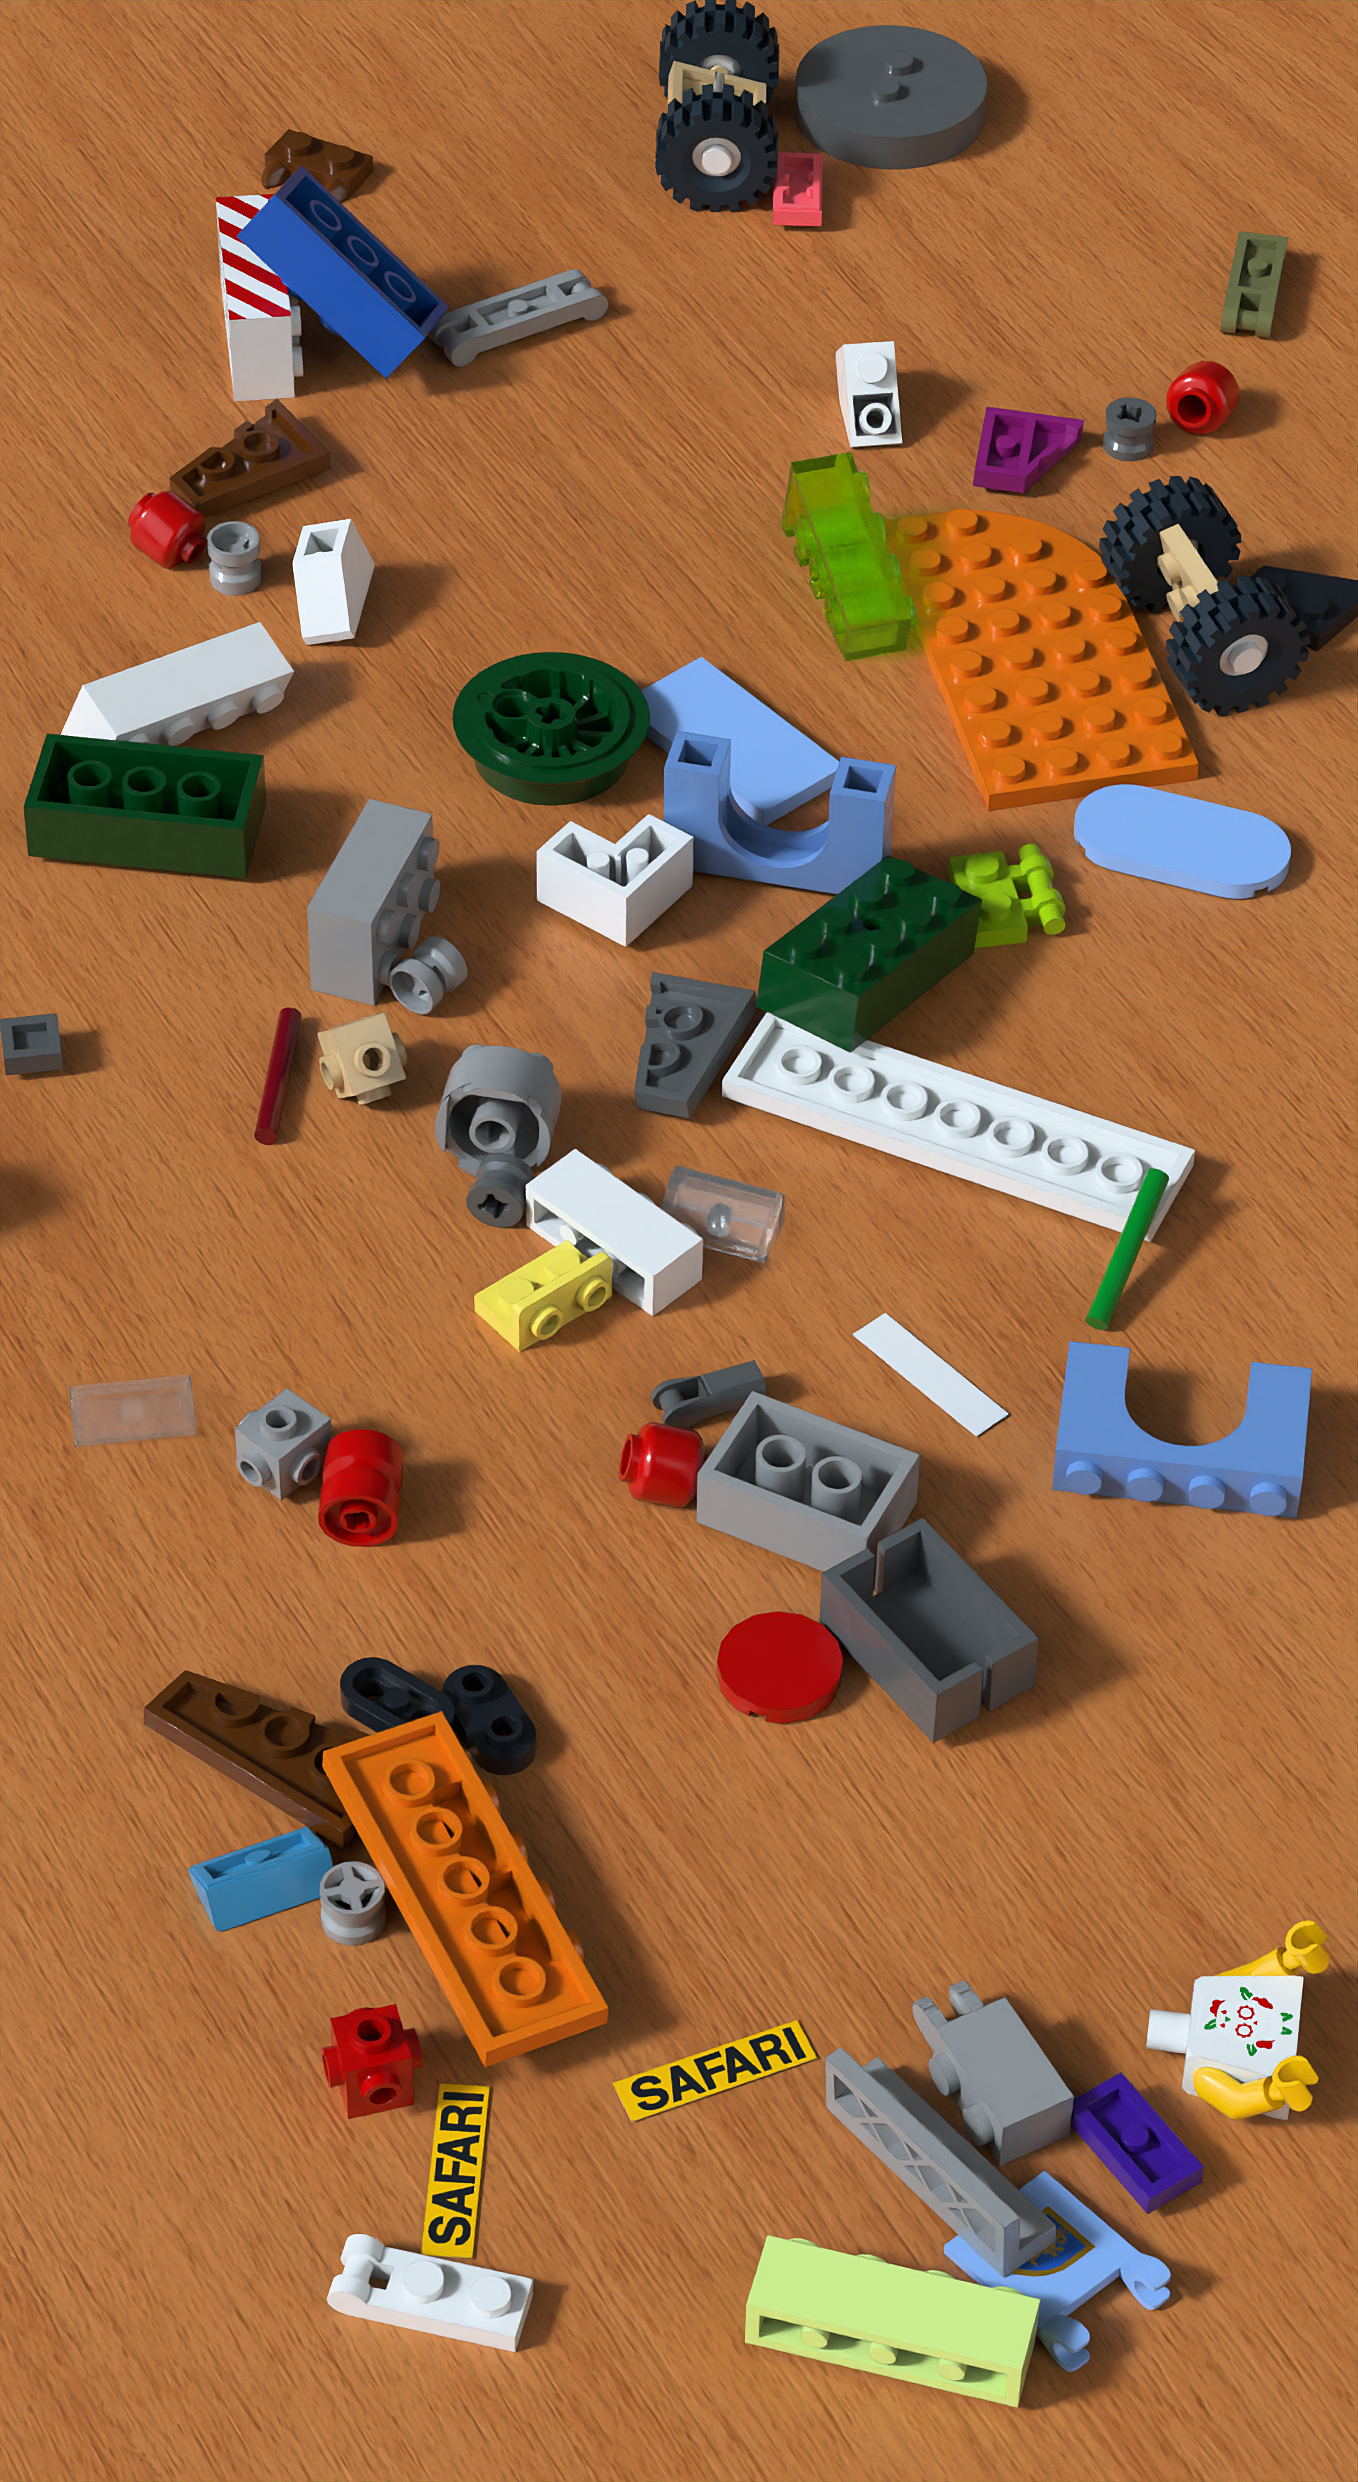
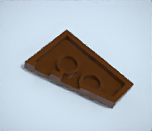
[169,399,330,518]

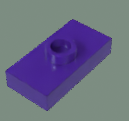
[1071,2073,1204,2214]

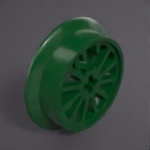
[452,652,650,806]

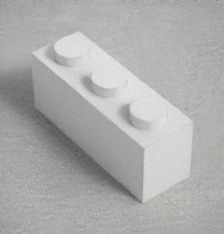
[526,1149,703,1317]

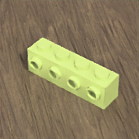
[745,2235,1040,2408]

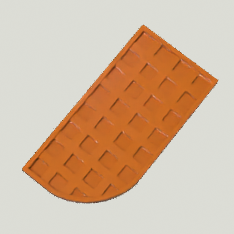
[879,509,1199,811]

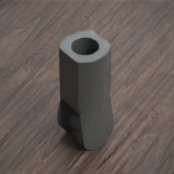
[650,1360,767,1428]

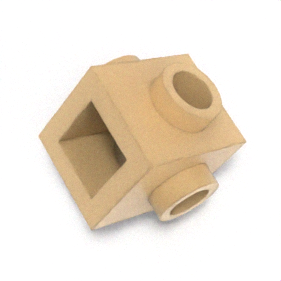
[317,1012,407,1105]

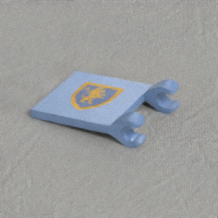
[944,2171,1171,2372]

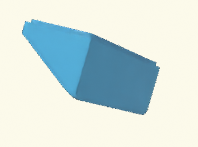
[188,1827,333,1931]

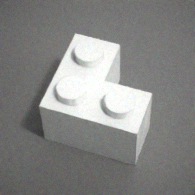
[537,814,694,947]

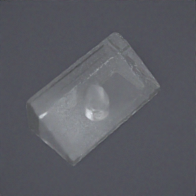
[660,1166,785,1263]
[69,1374,197,1448]

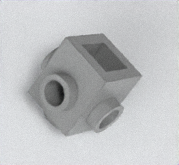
[235,1388,332,1500]

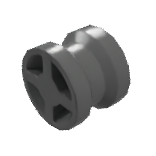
[1103,397,1156,462]
[466,1153,535,1228]

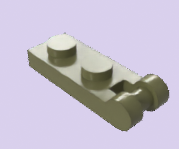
[1221,231,1288,338]

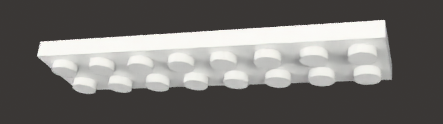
[722,1012,1195,1242]

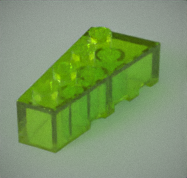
[781,452,916,661]

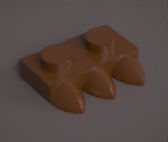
[261,129,373,203]

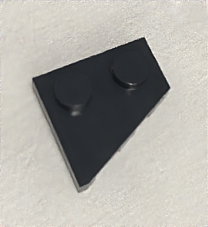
[1249,565,1358,652]

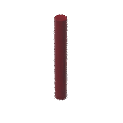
[254,1007,302,1145]

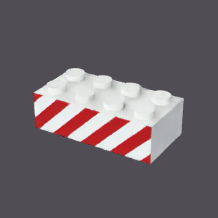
[216,194,303,402]

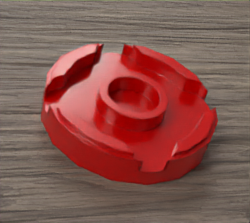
[716,1611,843,1724]

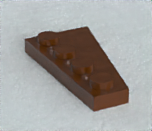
[144,1670,370,1849]

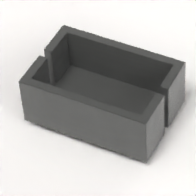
[819,1518,1039,1743]

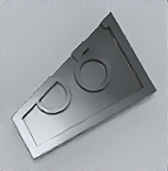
[634,972,758,1119]

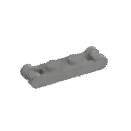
[428,269,609,367]

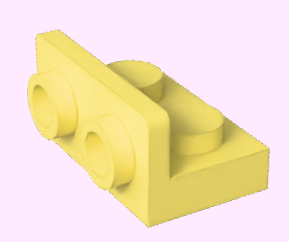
[474,1240,612,1352]

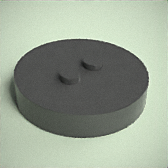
[795,25,987,170]

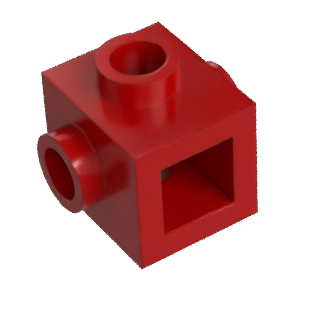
[321,2004,423,2119]

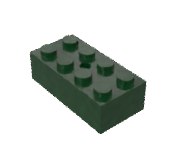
[23,733,267,878]
[756,855,982,1053]

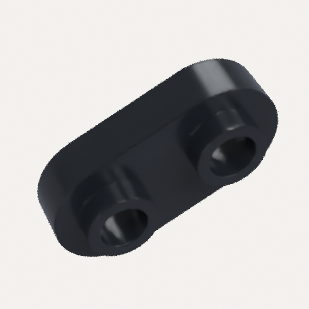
[340,1657,455,1733]
[443,1665,536,1775]

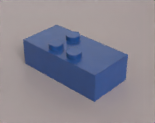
[237,165,449,378]

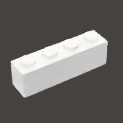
[61,622,294,746]

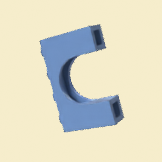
[664,731,896,894]
[1052,1341,1312,1518]

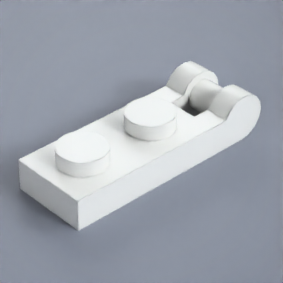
[327,2234,533,2352]

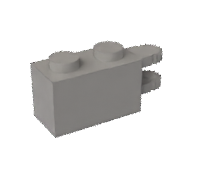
[911,1981,1074,2167]

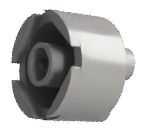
[435,1044,561,1177]

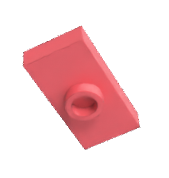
[773,152,823,226]

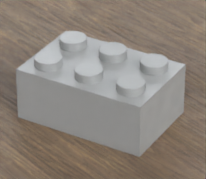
[307,799,440,1006]
[696,1391,920,1572]

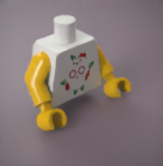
[1146,1920,1330,2120]

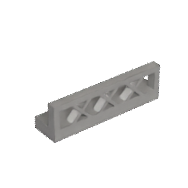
[825,2047,1056,2278]

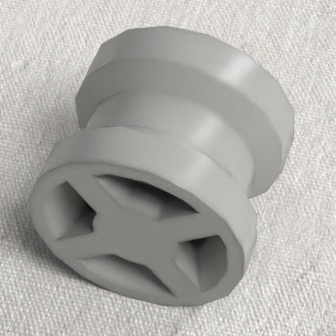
[320,1861,386,1946]

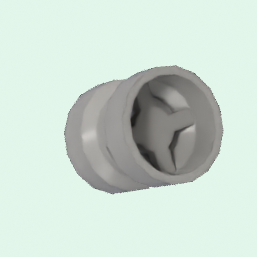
[207,521,262,596]
[389,936,468,1015]

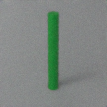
[1085,1168,1169,1330]

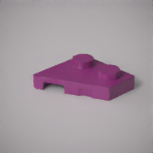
[973,407,1084,493]

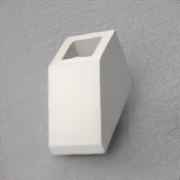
[835,341,902,448]
[292,519,375,645]

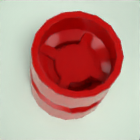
[318,1429,404,1547]

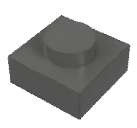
[0,1013,63,1075]

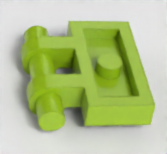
[948,844,1066,949]

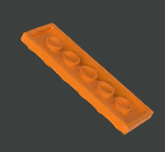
[322,1711,609,2067]

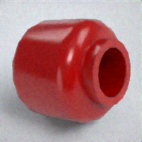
[1166,361,1239,435]
[128,490,207,569]
[619,1422,710,1508]

